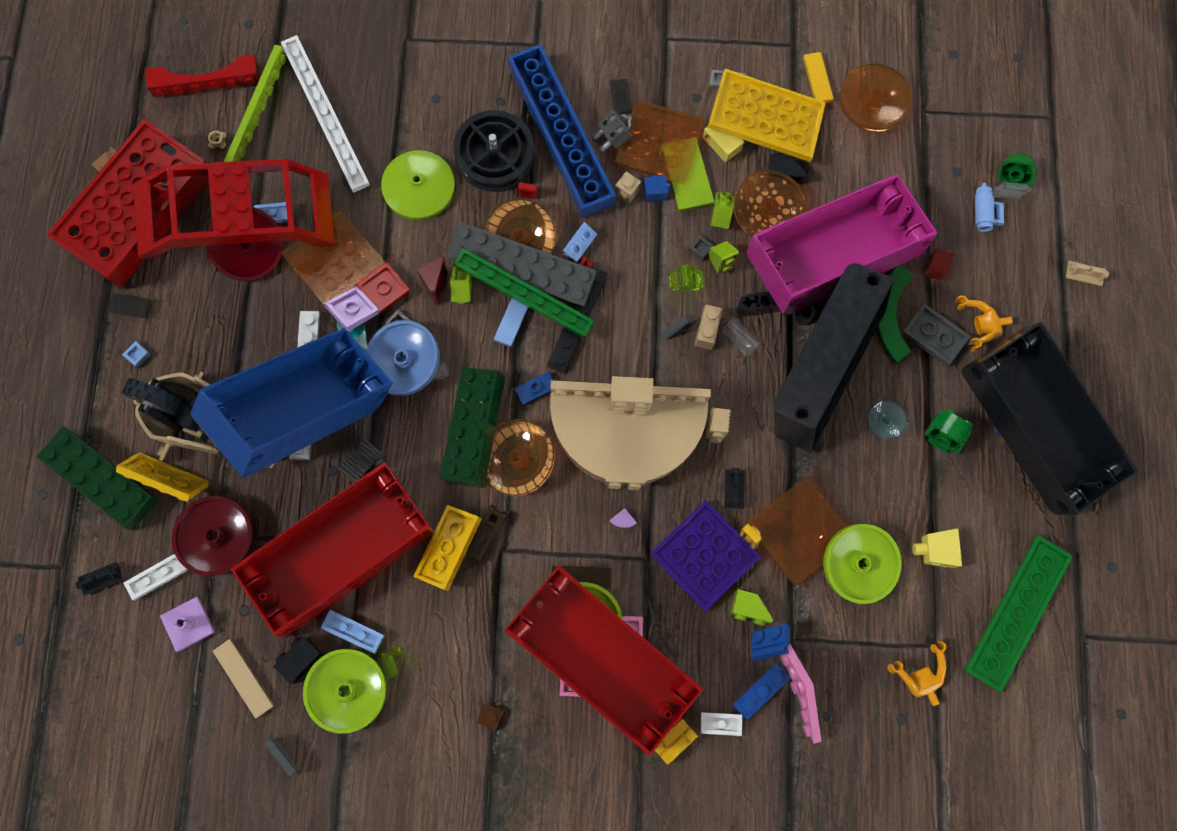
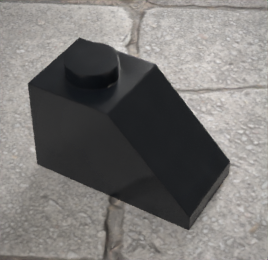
[767,153,807,184]

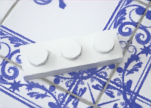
[124,554,188,601]

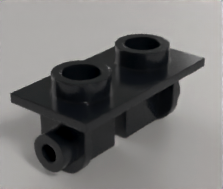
[724,468,745,509]
[75,562,123,596]

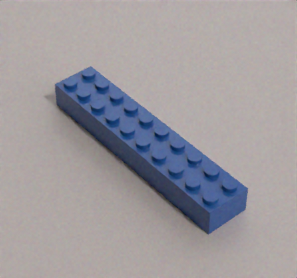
[508,44,616,218]

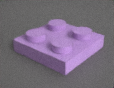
[325,286,379,331]

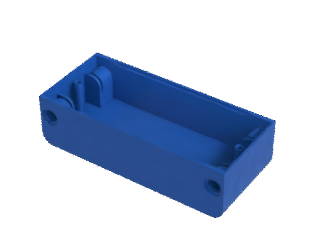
[190,327,393,478]

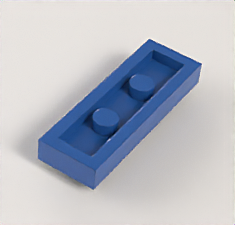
[732,663,790,720]

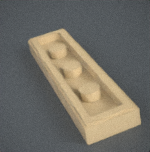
[212,639,274,719]

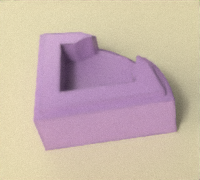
[610,508,637,528]

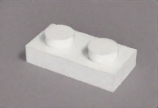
[700,712,742,736]

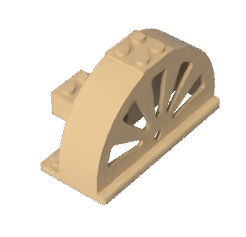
[550,376,711,490]

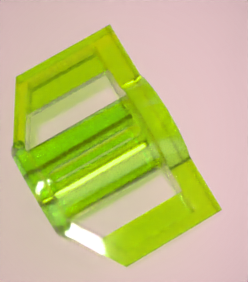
[669,264,705,292]

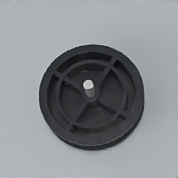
[453,110,534,192]

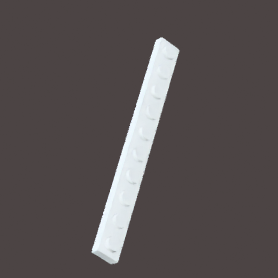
[281,35,370,193]

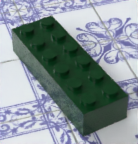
[440,367,505,488]
[36,426,159,531]

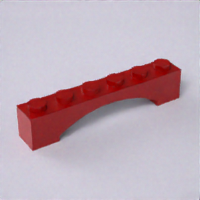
[146,54,260,97]

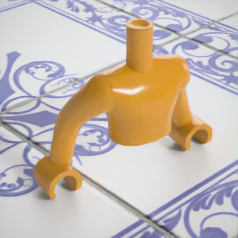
[955,295,1013,352]
[887,641,947,706]

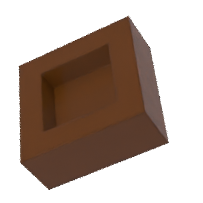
[477,703,504,731]

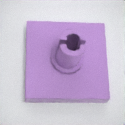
[160,597,215,652]

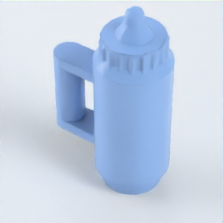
[975,183,1004,232]

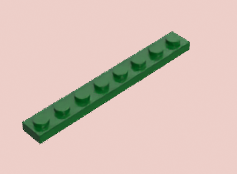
[453,248,594,338]

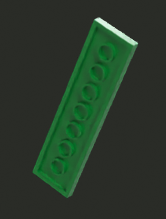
[963,535,1073,693]

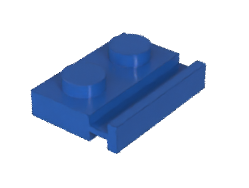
[750,623,791,661]

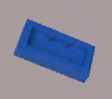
[514,372,553,406]

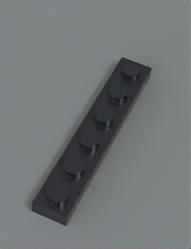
[547,267,608,374]

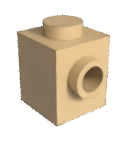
[615,172,641,204]

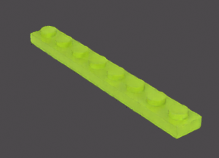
[224,44,286,162]

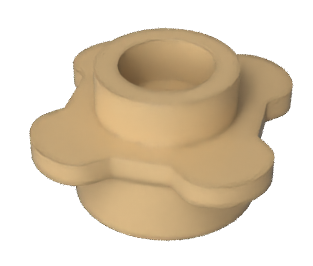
[208,131,227,149]

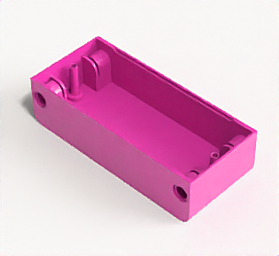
[746,174,937,316]

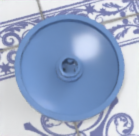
[366,320,440,396]

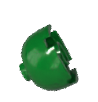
[998,153,1037,190]

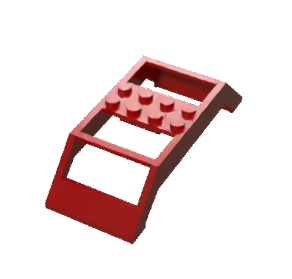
[133,159,335,258]

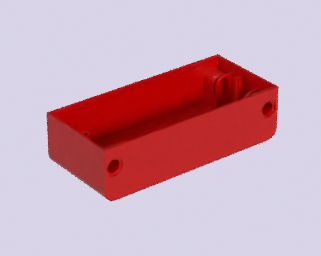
[230,462,434,638]
[504,565,704,756]

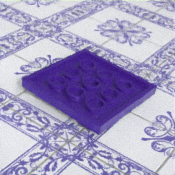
[649,500,761,612]

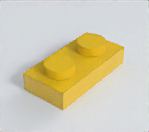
[740,524,762,549]

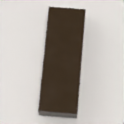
[551,566,611,588]

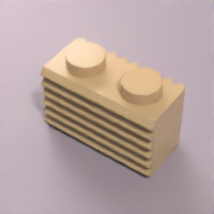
[695,305,723,350]
[705,408,731,443]

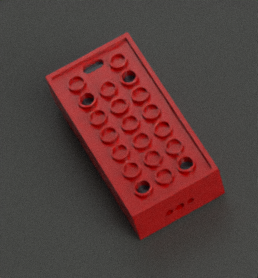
[46,119,209,289]

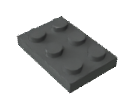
[901,303,971,367]

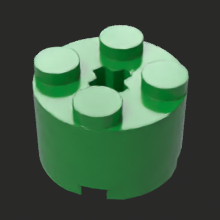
[925,409,973,454]

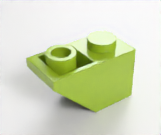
[711,192,734,229]
[708,241,739,274]
[730,589,773,627]

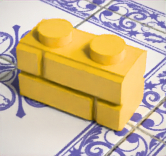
[654,718,698,765]

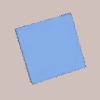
[122,341,151,368]

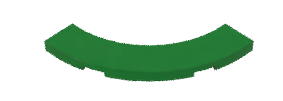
[877,264,914,364]

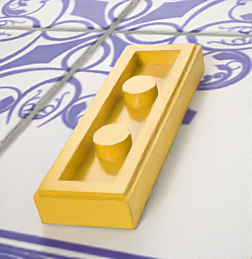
[803,52,834,103]

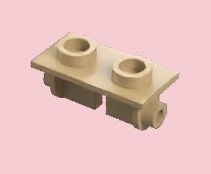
[1066,261,1109,286]

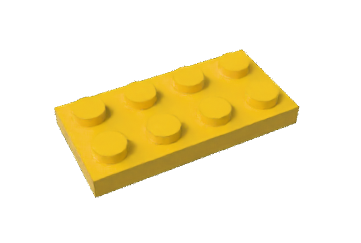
[116,452,209,502]
[413,505,482,592]

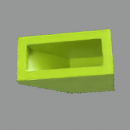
[450,266,472,304]

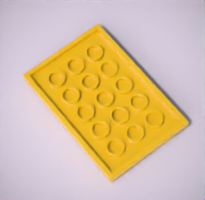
[707,68,826,162]

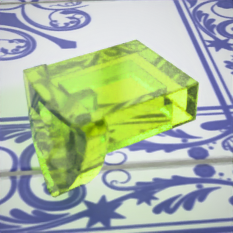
[379,646,404,680]

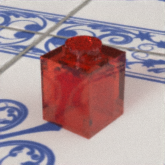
[924,248,954,280]

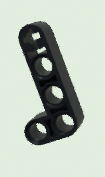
[737,291,815,326]

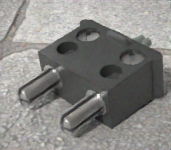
[592,110,633,152]

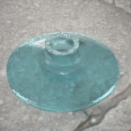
[868,401,907,439]

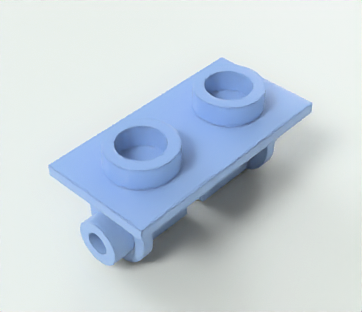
[563,222,597,263]

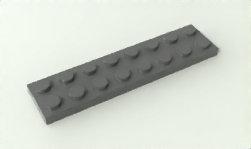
[447,221,598,307]

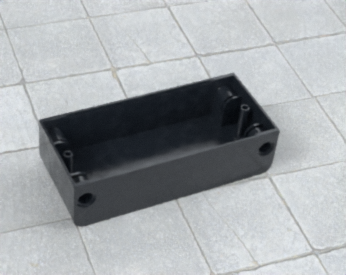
[773,263,894,454]
[961,322,1139,515]

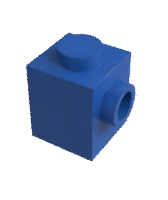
[643,175,671,202]

